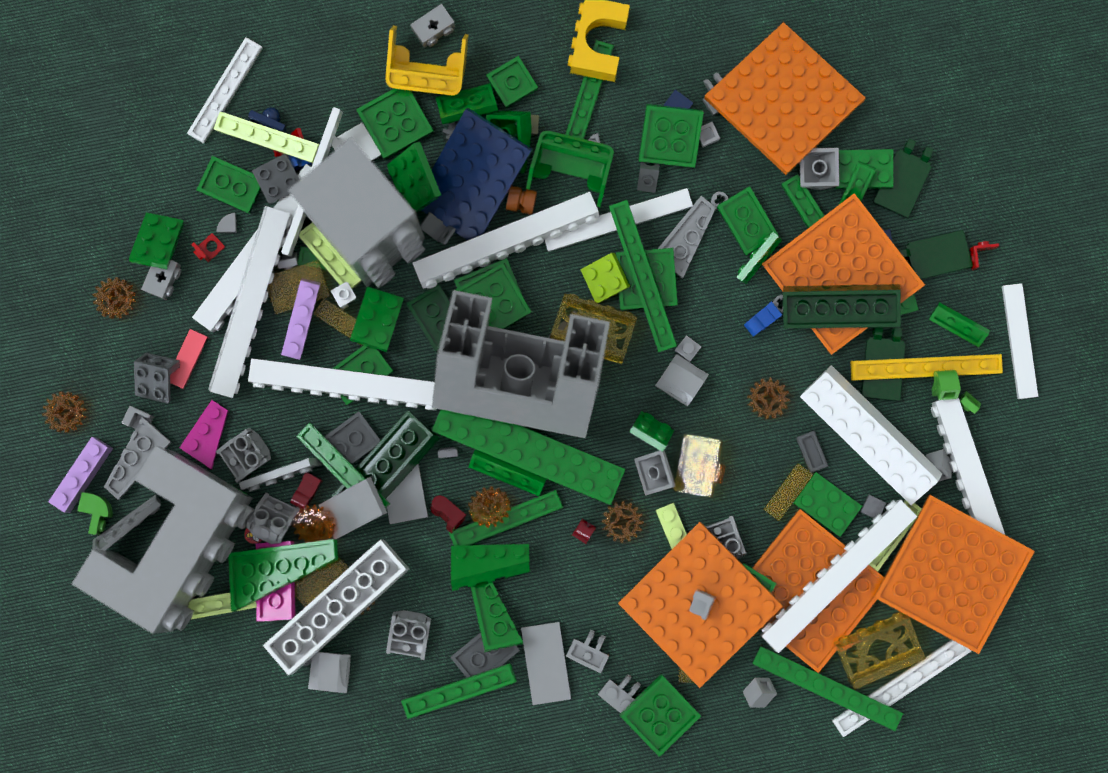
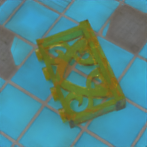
[550,294,637,364]
[834,612,926,689]

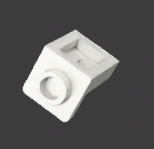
[331,282,356,310]

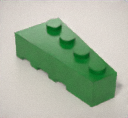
[451,544,530,591]

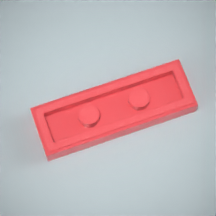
[170,329,208,389]

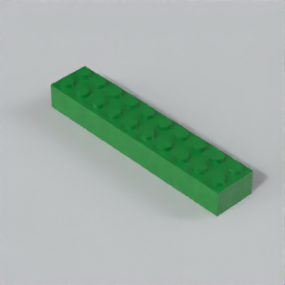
[432,410,625,505]

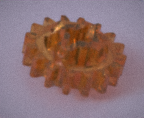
[93,277,136,319]
[747,378,790,420]
[42,391,86,433]
[468,486,511,528]
[601,501,643,543]
[292,505,336,543]

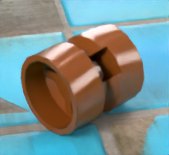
[506,186,537,215]

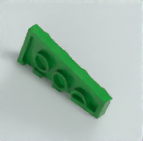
[470,581,523,652]

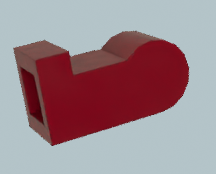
[290,472,323,511]
[430,495,466,534]
[572,519,596,544]

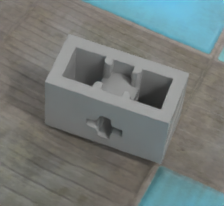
[410,4,455,48]
[141,260,181,300]

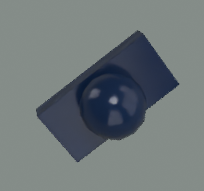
[248,107,286,133]

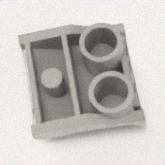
[655,354,709,406]
[216,428,271,483]
[246,493,300,544]
[705,516,747,559]
[386,610,431,660]
[308,651,351,693]

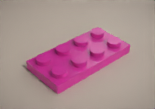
[256,541,295,622]

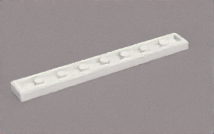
[281,108,343,256]
[544,188,693,252]
[832,640,971,737]

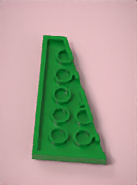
[228,539,338,612]

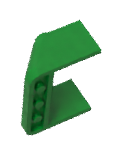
[526,131,614,207]

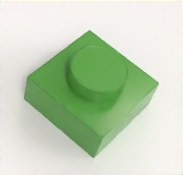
[960,391,981,414]

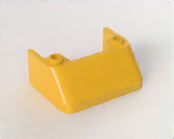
[386,26,469,95]

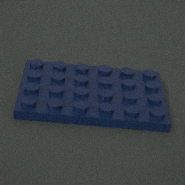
[421,108,533,240]

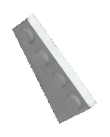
[658,196,716,279]
[104,417,172,500]
[239,458,324,492]
[92,495,161,550]

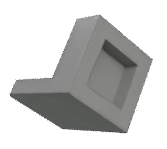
[122,406,155,429]
[926,449,952,482]
[689,589,716,620]
[743,678,777,708]

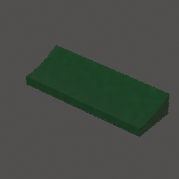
[783,284,901,329]
[332,410,440,498]

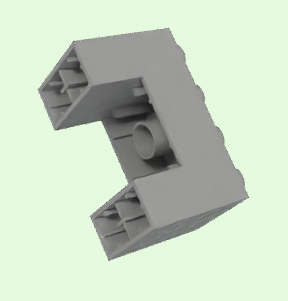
[288,138,425,288]
[432,290,610,438]
[72,446,255,634]

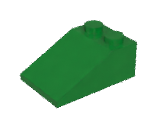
[486,111,532,173]

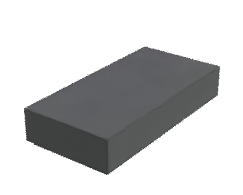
[796,431,828,473]

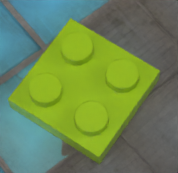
[580,253,630,304]

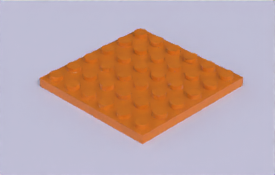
[704,22,866,175]
[762,193,925,355]
[874,495,1035,654]
[752,509,884,673]
[618,522,783,688]

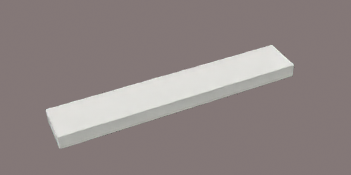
[187,37,263,144]
[1002,283,1038,399]

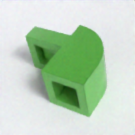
[931,370,961,400]
[77,492,113,535]

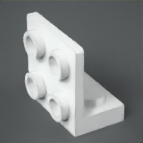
[332,123,381,161]

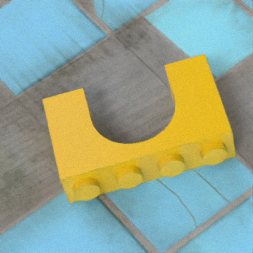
[568,0,630,82]

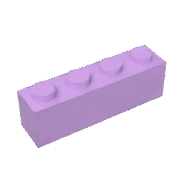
[281,278,321,360]
[48,437,113,513]

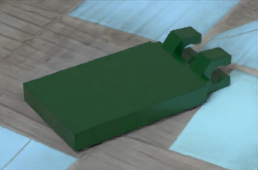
[873,138,934,219]
[899,230,973,279]
[406,284,450,352]
[861,327,905,401]

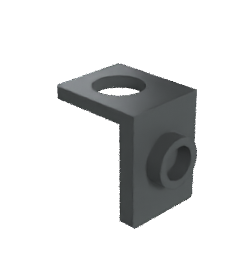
[637,162,660,193]
[420,212,456,245]

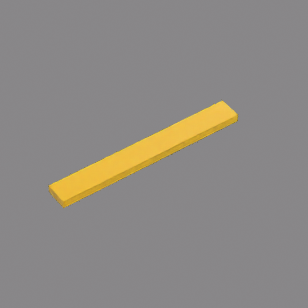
[851,354,1003,380]

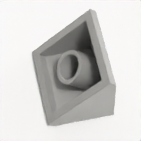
[800,148,839,190]
[634,450,675,496]

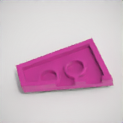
[179,400,229,469]

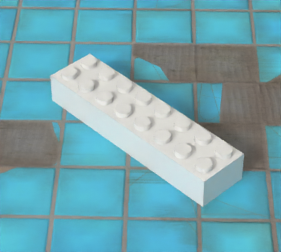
[800,365,942,505]
[263,540,409,675]

